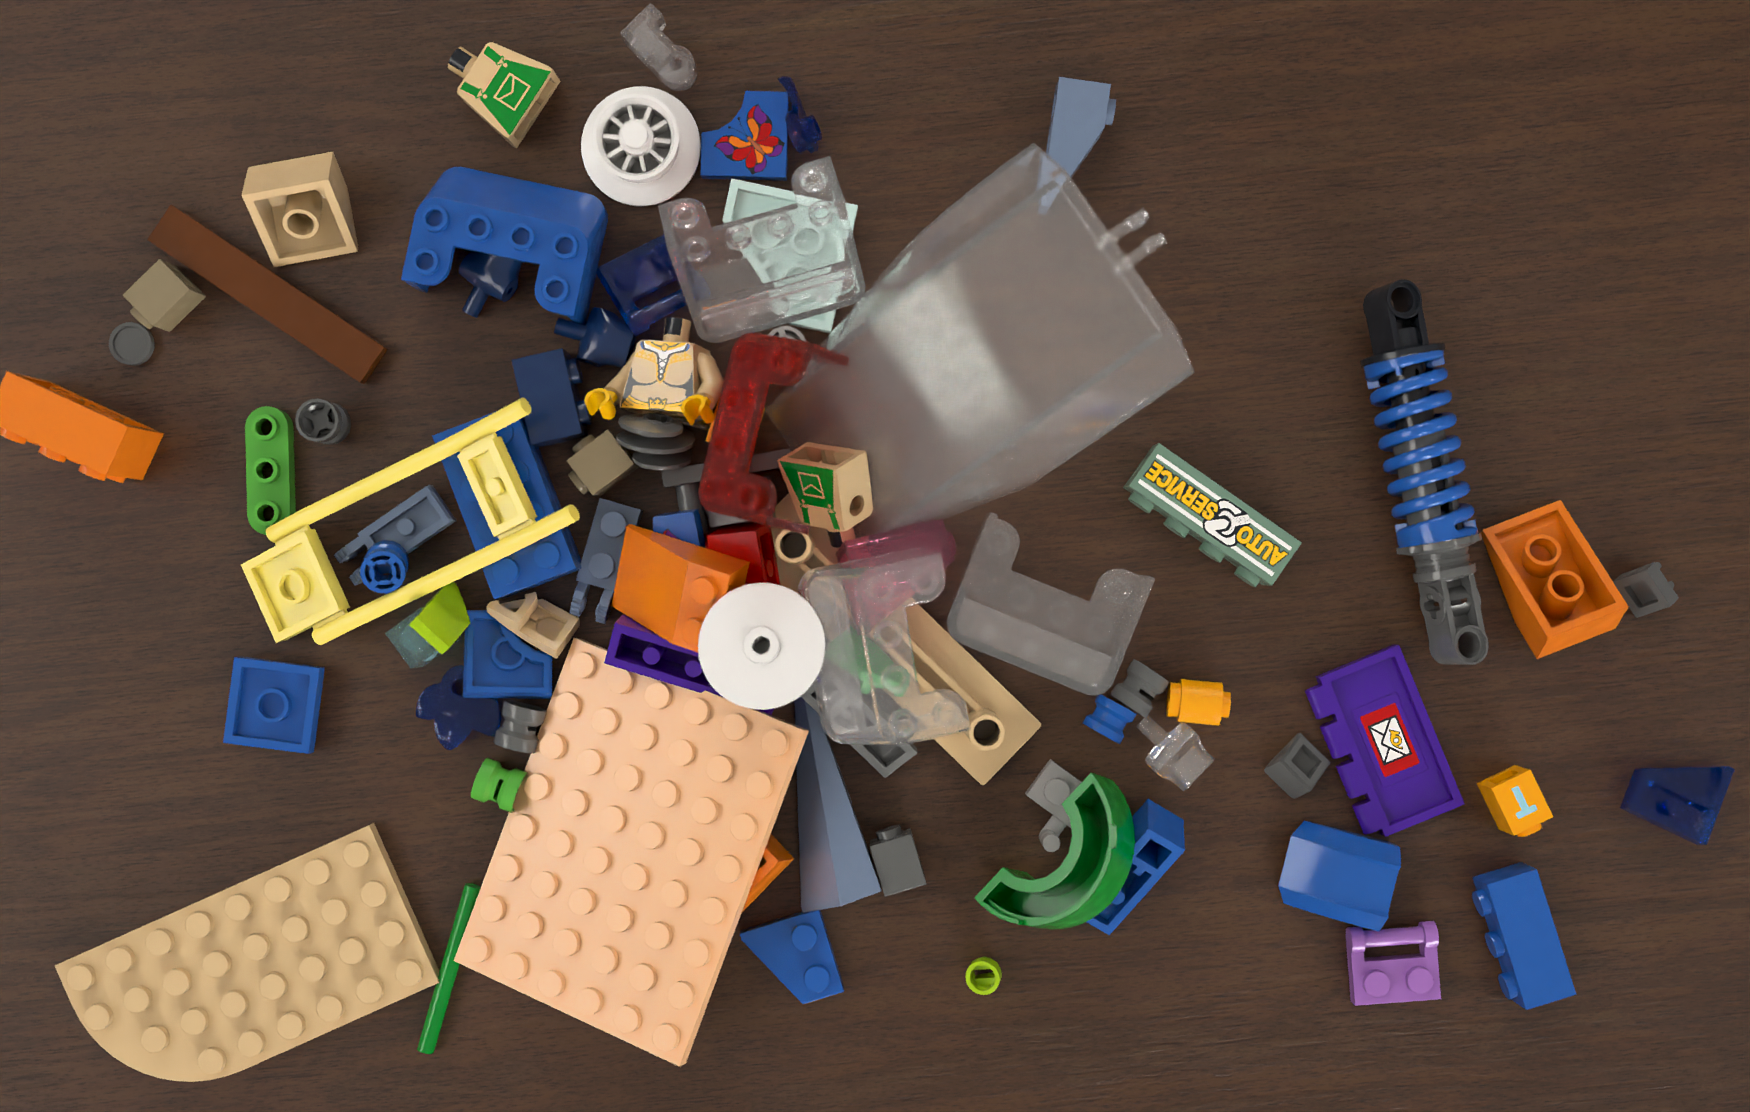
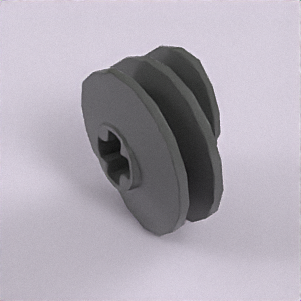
[616,413,696,470]

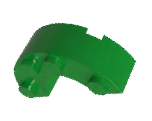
[975,773,1135,929]

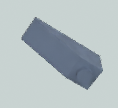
[1037,77,1116,215]

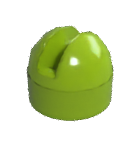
[965,956,1002,995]

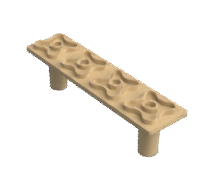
[761,493,1041,785]

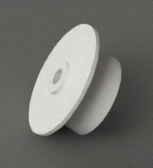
[581,86,701,206]
[698,583,825,710]

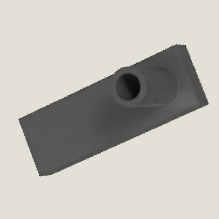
[661,448,792,534]

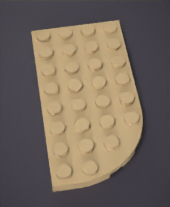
[55,823,439,1082]

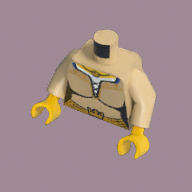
[584,317,725,426]

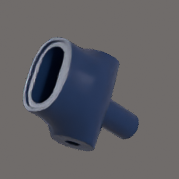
[459,251,523,318]
[554,307,639,368]

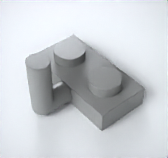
[1025,759,1081,852]

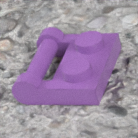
[1346,921,1441,1006]

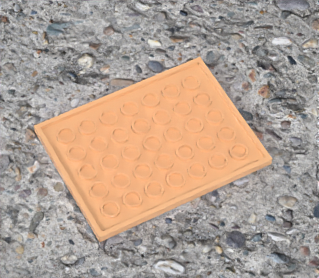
[454,638,809,1067]

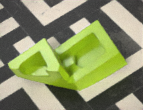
[409,582,471,654]

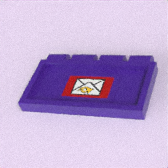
[1305,644,1465,837]

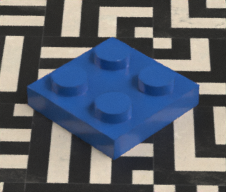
[223,656,325,754]

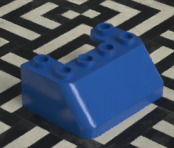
[401,167,608,325]

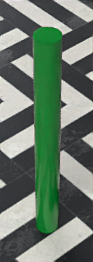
[417,883,481,1054]

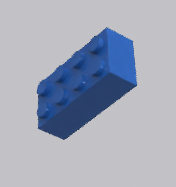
[432,411,582,599]

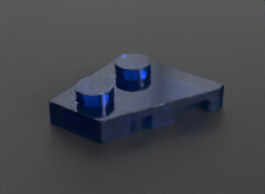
[1620,766,1735,845]

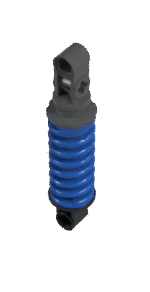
[1360,279,1489,665]

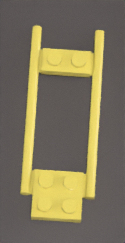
[241,398,580,645]

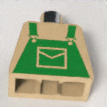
[448,42,560,149]
[777,442,873,548]

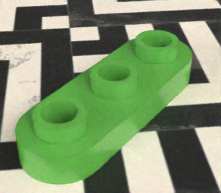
[245,406,296,535]

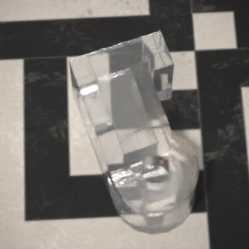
[620,3,698,91]

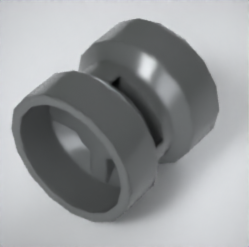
[295,398,351,445]
[1110,659,1170,718]
[493,700,547,753]

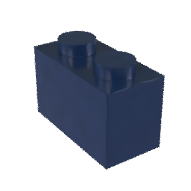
[511,348,592,448]

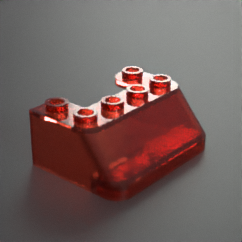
[698,333,850,535]

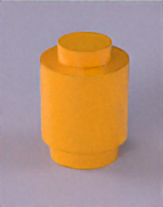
[1166,679,1231,726]

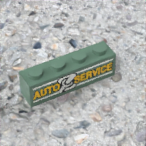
[1123,443,1302,588]

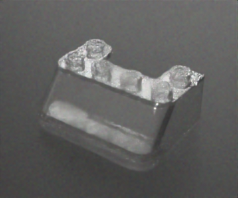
[658,156,865,343]
[946,512,1155,696]
[798,547,970,745]

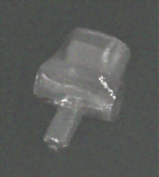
[1136,715,1215,792]

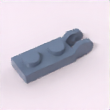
[334,485,457,586]
[569,498,643,624]

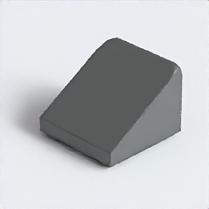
[1264,733,1331,799]

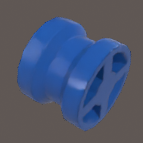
[1082,693,1137,744]

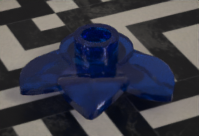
[778,76,822,153]
[416,665,501,750]

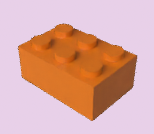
[0,371,164,483]

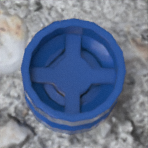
[360,540,409,593]

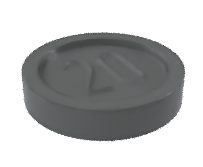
[109,322,155,366]

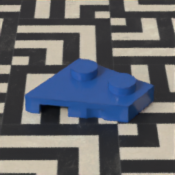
[740,910,844,1004]

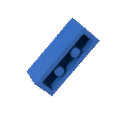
[1472,862,1577,1010]

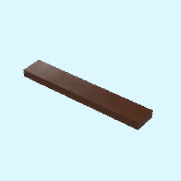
[147,205,388,384]

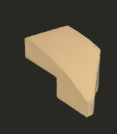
[486,592,580,659]

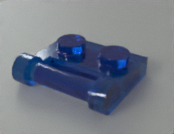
[596,230,711,336]

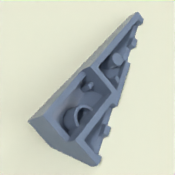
[794,696,882,913]

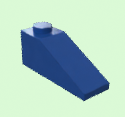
[1087,799,1185,935]

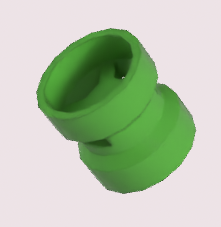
[471,758,528,813]

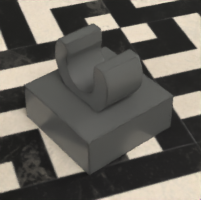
[1613,562,1679,618]

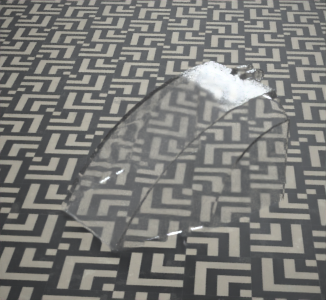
[765,143,1194,550]

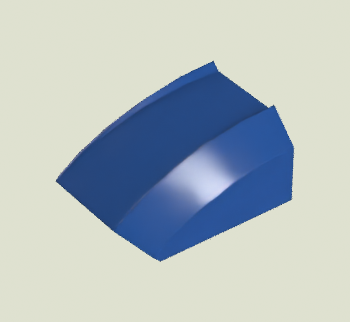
[1278,820,1401,931]

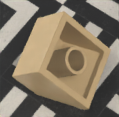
[242,152,358,267]

